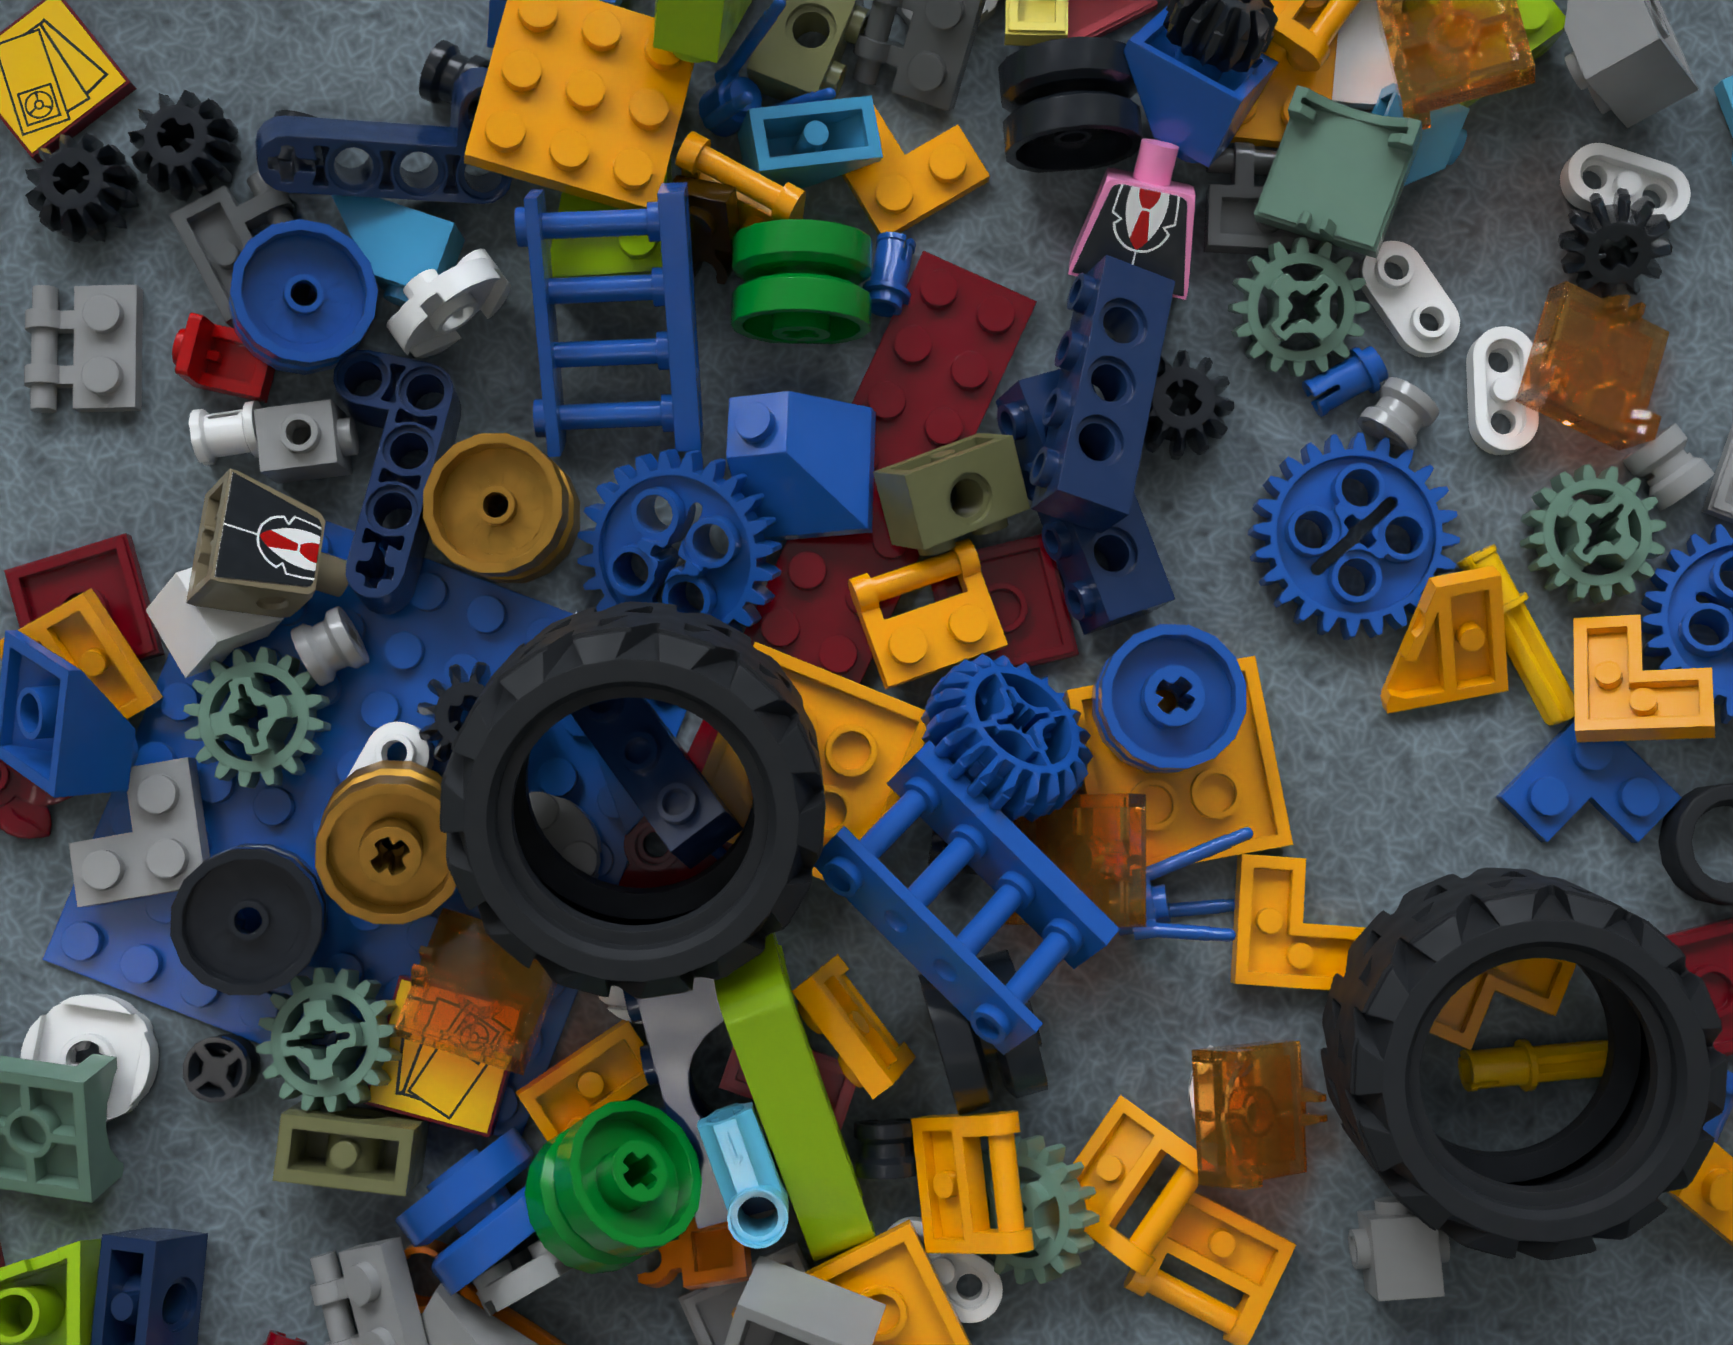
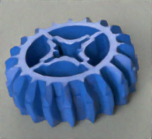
[920,654,1093,822]

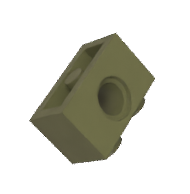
[746,0,870,101]
[873,433,1030,556]
[272,1101,429,1197]

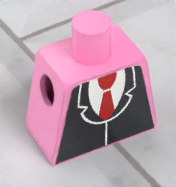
[1068,138,1196,300]

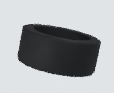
[1658,783,1733,906]

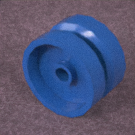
[228,219,378,375]
[1092,624,1246,773]
[395,1127,535,1296]

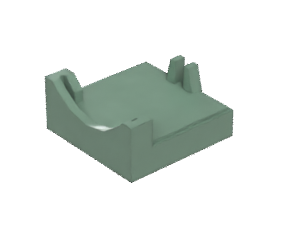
[1254,85,1422,259]
[0,1054,124,1203]

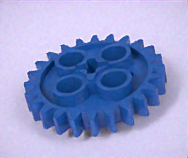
[1248,432,1460,640]
[577,448,782,633]
[1641,524,1733,724]

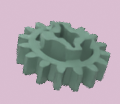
[1228,237,1370,376]
[1520,464,1667,604]
[183,647,331,789]
[256,967,404,1112]
[979,1135,1100,1284]

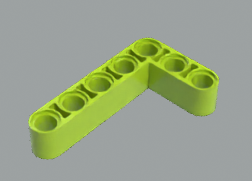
[714,932,876,1261]

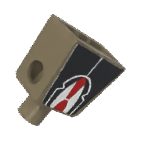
[186,468,348,618]

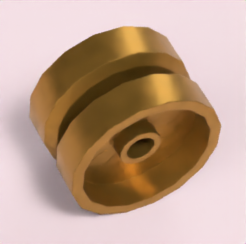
[423,433,580,583]
[315,760,456,924]

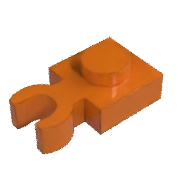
[637,1218,753,1290]

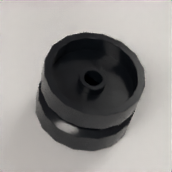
[998,37,1143,173]
[170,843,328,995]
[918,949,1048,1115]

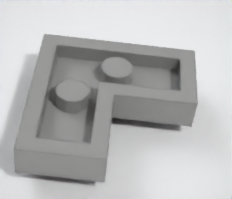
[69,757,210,907]

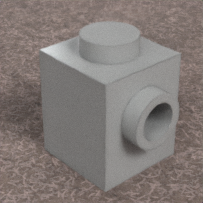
[254,399,359,484]
[1348,1196,1450,1302]

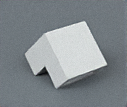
[146,568,284,678]

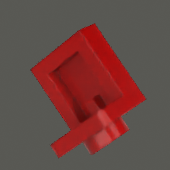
[172,313,275,403]

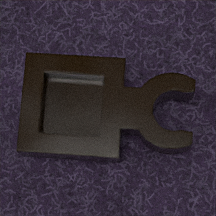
[671,175,740,285]

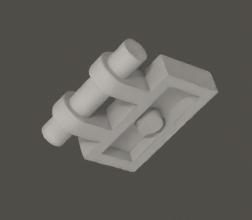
[24,284,143,413]
[310,1237,428,1345]

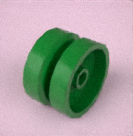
[731,219,872,344]
[524,1100,702,1274]

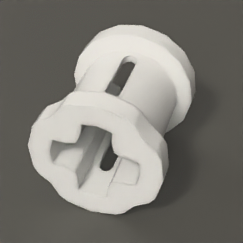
[189,401,262,466]

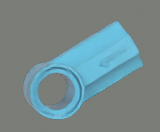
[697,1102,789,1249]

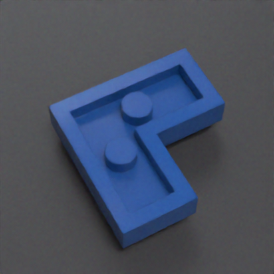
[1496,717,1682,843]

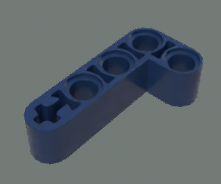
[255,67,512,204]
[333,350,461,615]

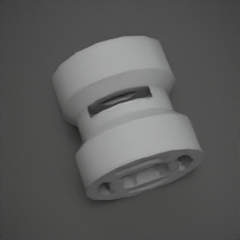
[1622,423,1715,511]

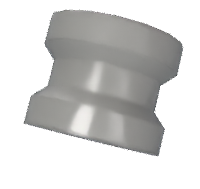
[1357,377,1439,455]
[290,606,369,686]

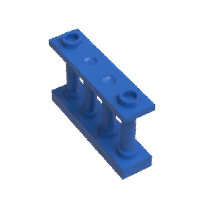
[514,182,704,457]
[814,740,1120,1055]

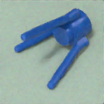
[699,0,836,137]
[1112,827,1253,942]

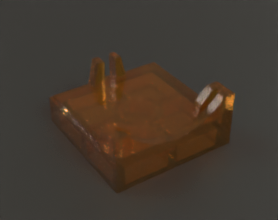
[1376,0,1535,130]
[1515,281,1670,451]
[1005,793,1146,927]
[394,908,557,1075]
[1192,1040,1328,1190]

